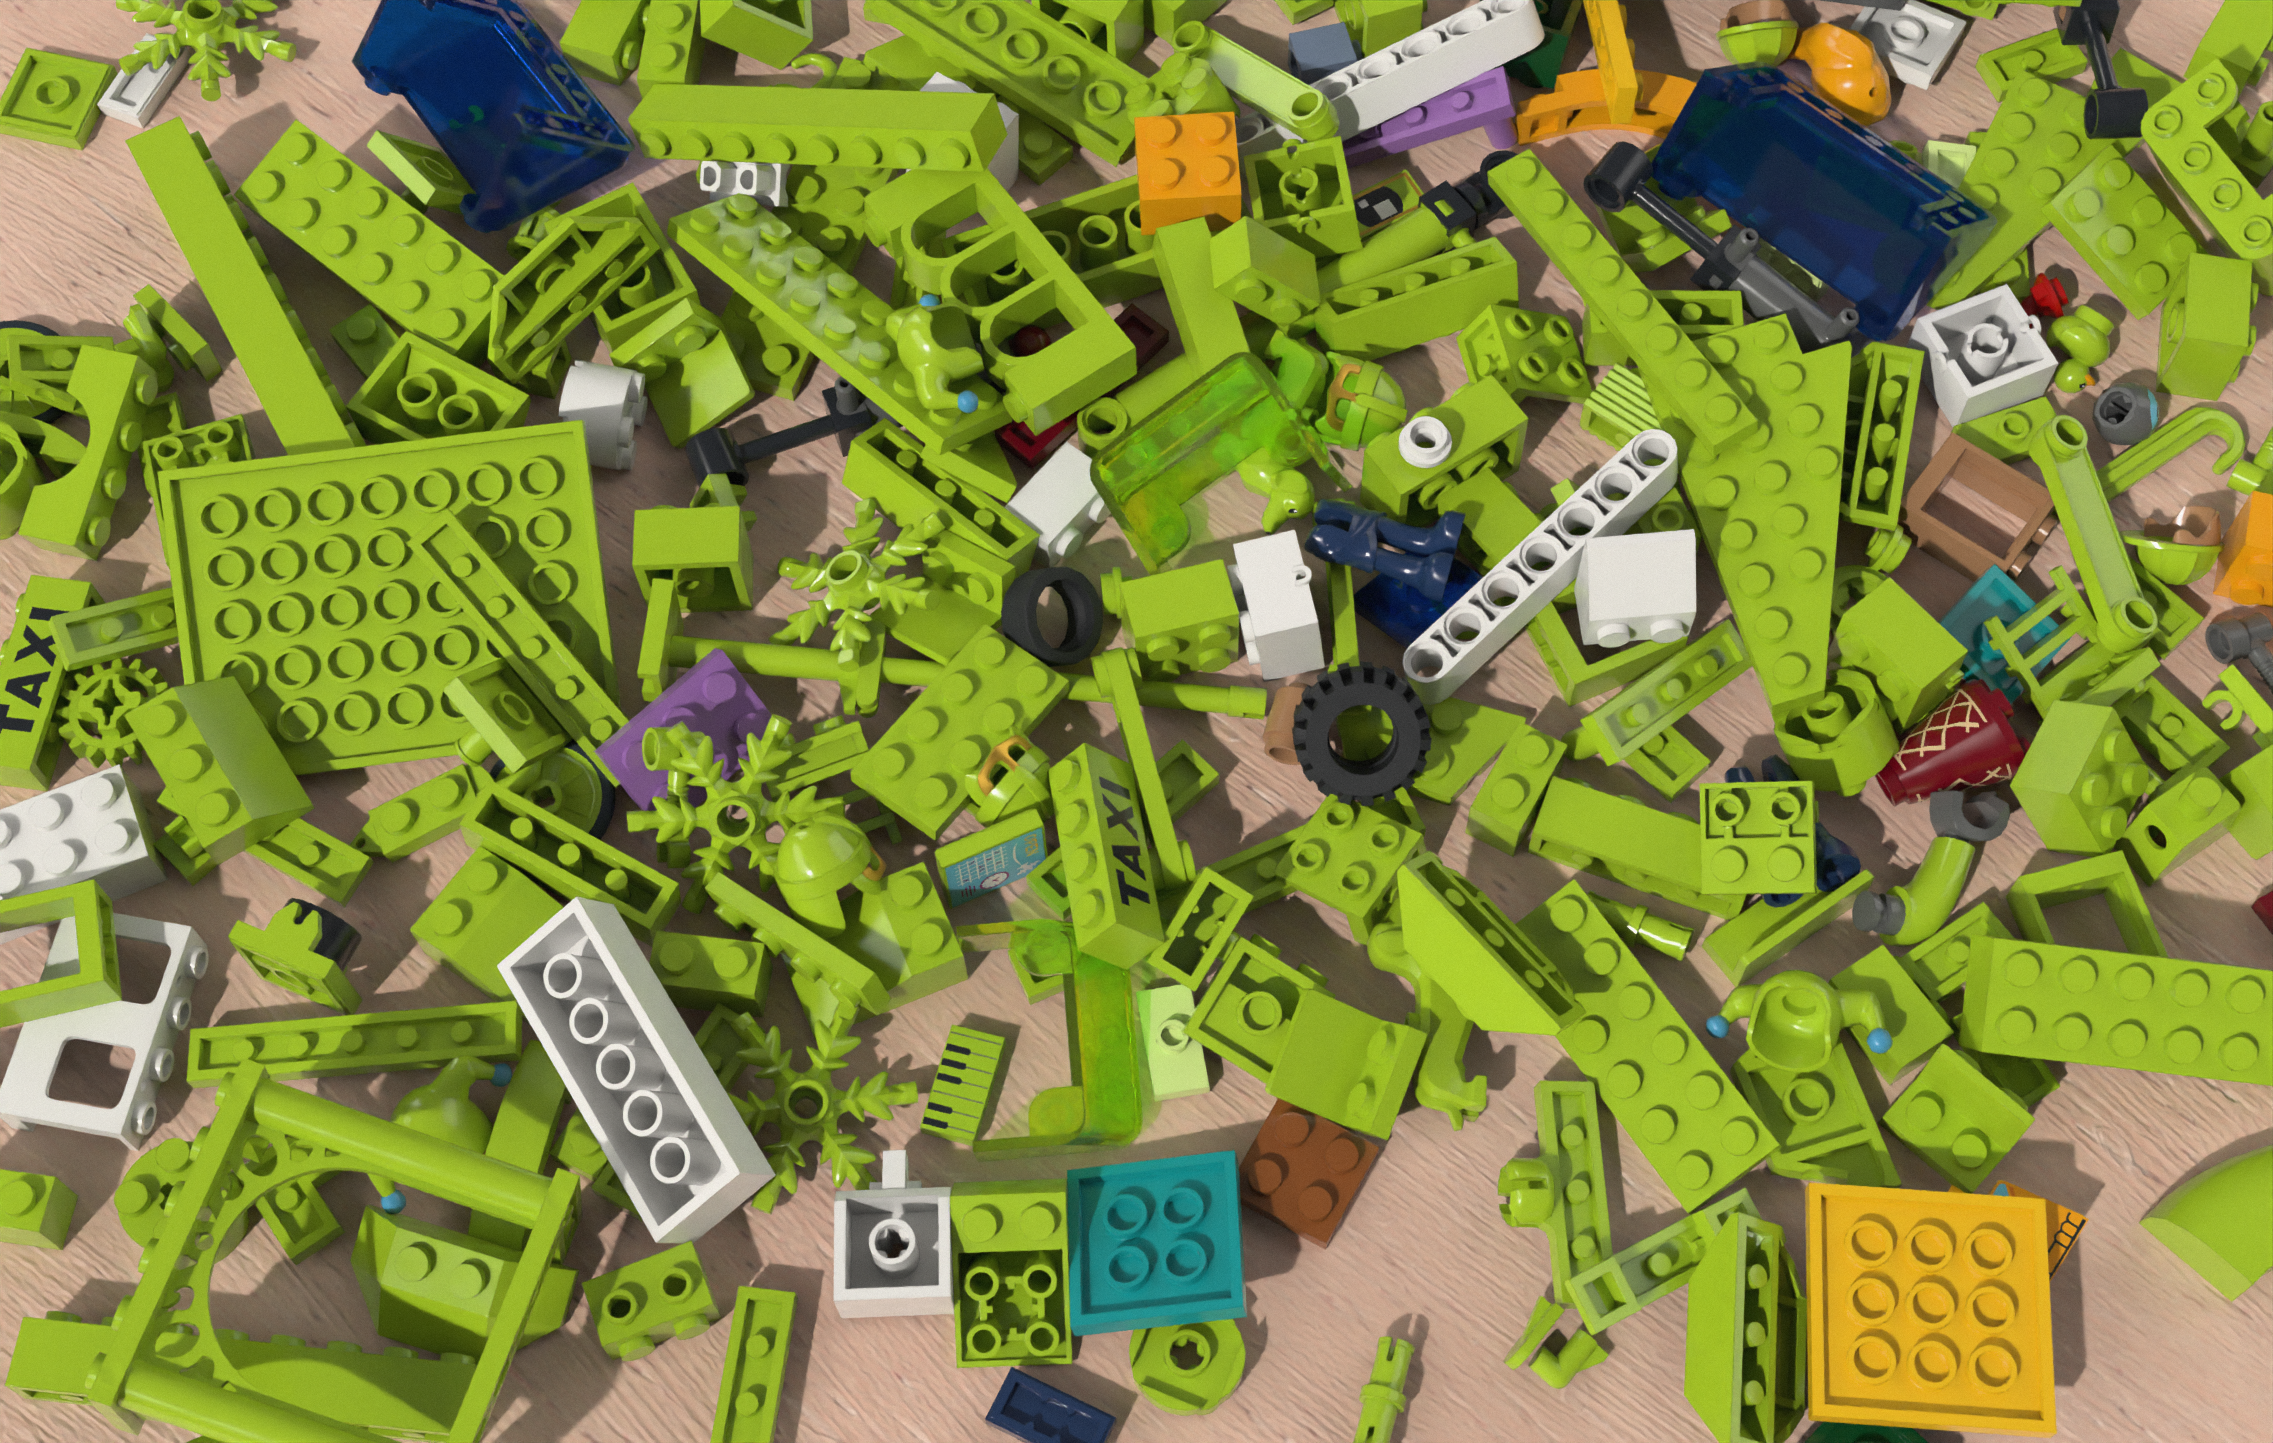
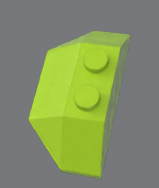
[488,216,660,385]
[1839,341,1924,531]
[1397,850,1586,1036]
[350,1205,580,1365]
[1684,1212,1807,1443]

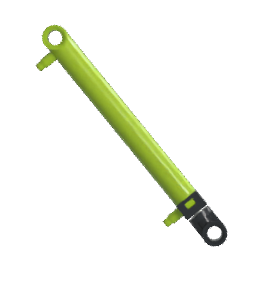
[1077,150,1518,470]

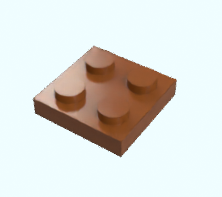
[1239,1099,1380,1250]

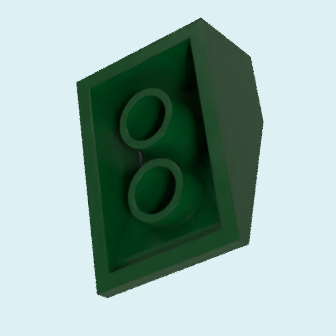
[1480,0,1583,89]

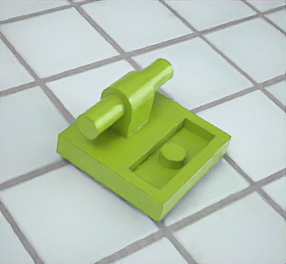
[1699,781,1819,895]

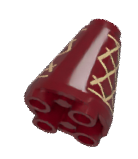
[1875,679,2031,807]

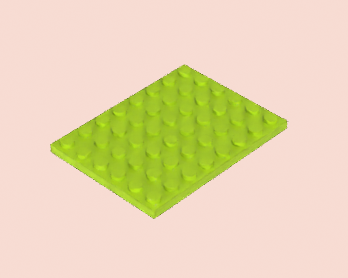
[157,420,621,776]

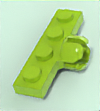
[1498,1080,1613,1309]

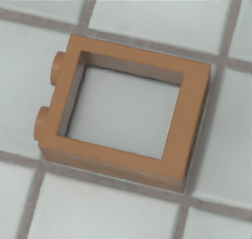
[1897,432,2058,583]

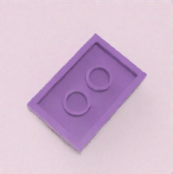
[594,648,772,831]

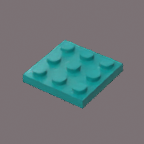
[1067,1150,1247,1336]

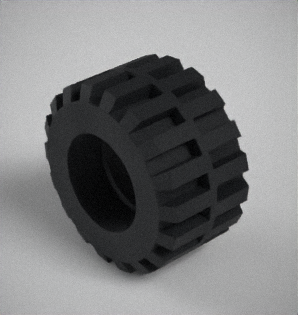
[1292,661,1432,806]

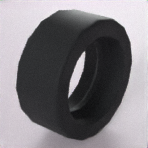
[1001,566,1103,667]

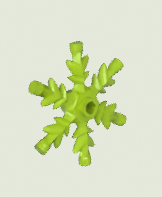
[116,0,297,101]
[768,499,946,672]
[627,714,845,914]
[727,1001,918,1215]

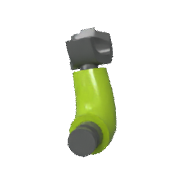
[1852,791,2010,947]

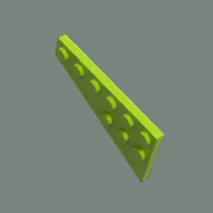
[1904,69,2146,310]

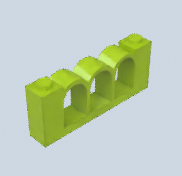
[862,168,1137,436]

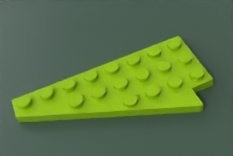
[1638,313,1852,715]

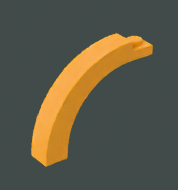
[1514,69,1810,217]

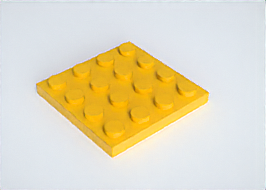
[1805,1182,2057,1438]

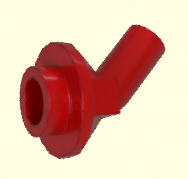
[2020,273,2069,329]

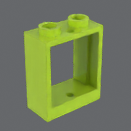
[1524,578,1689,707]
[2006,850,2168,957]
[0,879,122,1028]

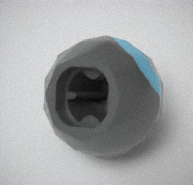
[2092,382,2160,445]

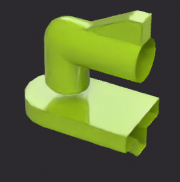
[114,304,174,393]
[1503,1296,1609,1389]

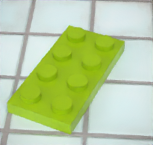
[850,624,1069,841]

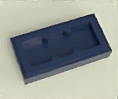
[985,1367,1117,1443]

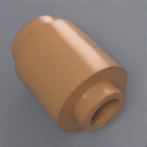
[1262,682,1312,765]

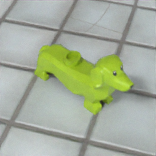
[1211,329,1329,536]
[1367,898,1487,1131]

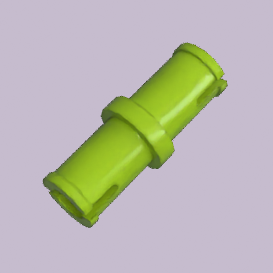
[1587,890,1694,961]
[1352,1336,1415,1443]

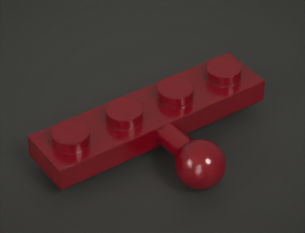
[994,303,1169,469]

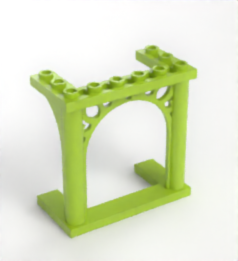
[85,1058,583,1443]

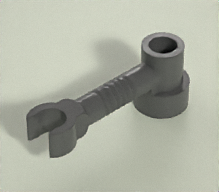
[2205,612,2273,694]

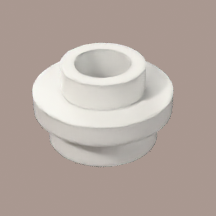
[1398,416,1452,468]

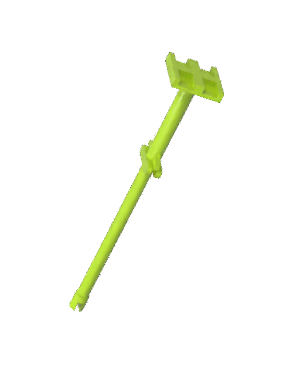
[637,578,1267,720]

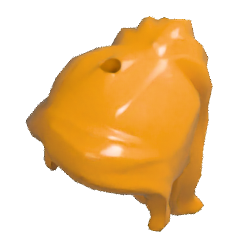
[1786,23,1892,127]

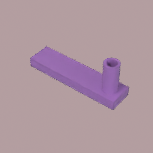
[1342,66,1518,169]

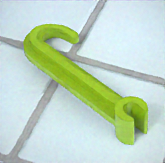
[2052,407,2245,515]

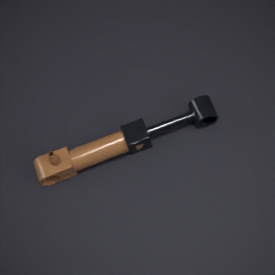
[2053,0,2148,139]

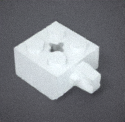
[833,1150,954,1318]

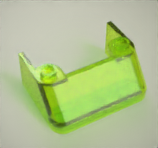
[1090,352,1353,576]
[956,919,1143,1162]

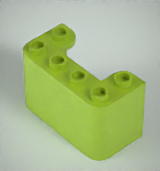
[2141,58,2273,296]

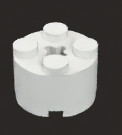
[558,359,647,470]

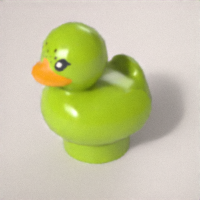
[2046,305,2115,393]

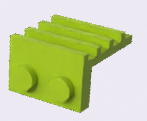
[1983,565,2161,726]
[766,715,903,845]

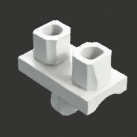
[700,161,790,207]

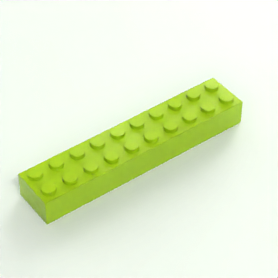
[125,116,366,455]

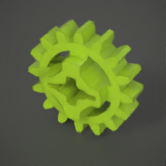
[56,658,170,768]

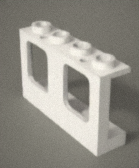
[0,913,209,1151]

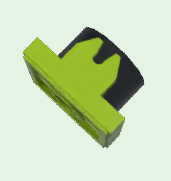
[228,898,363,1015]

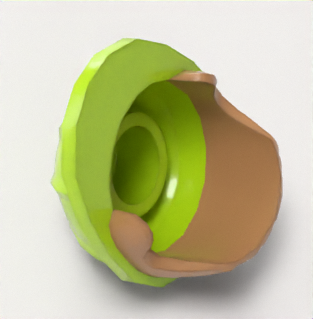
[1715,0,1800,72]
[2119,506,2225,585]

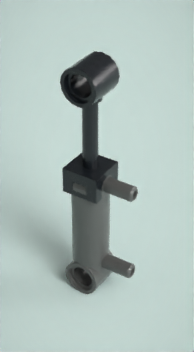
[1583,141,1878,358]
[685,337,1015,488]

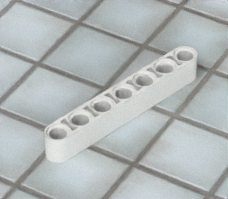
[1235,0,1545,182]
[1402,429,1678,705]

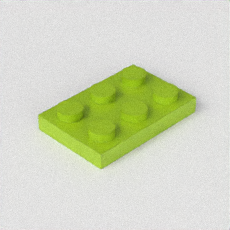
[2040,144,2209,320]

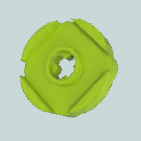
[1129,1319,1246,1416]

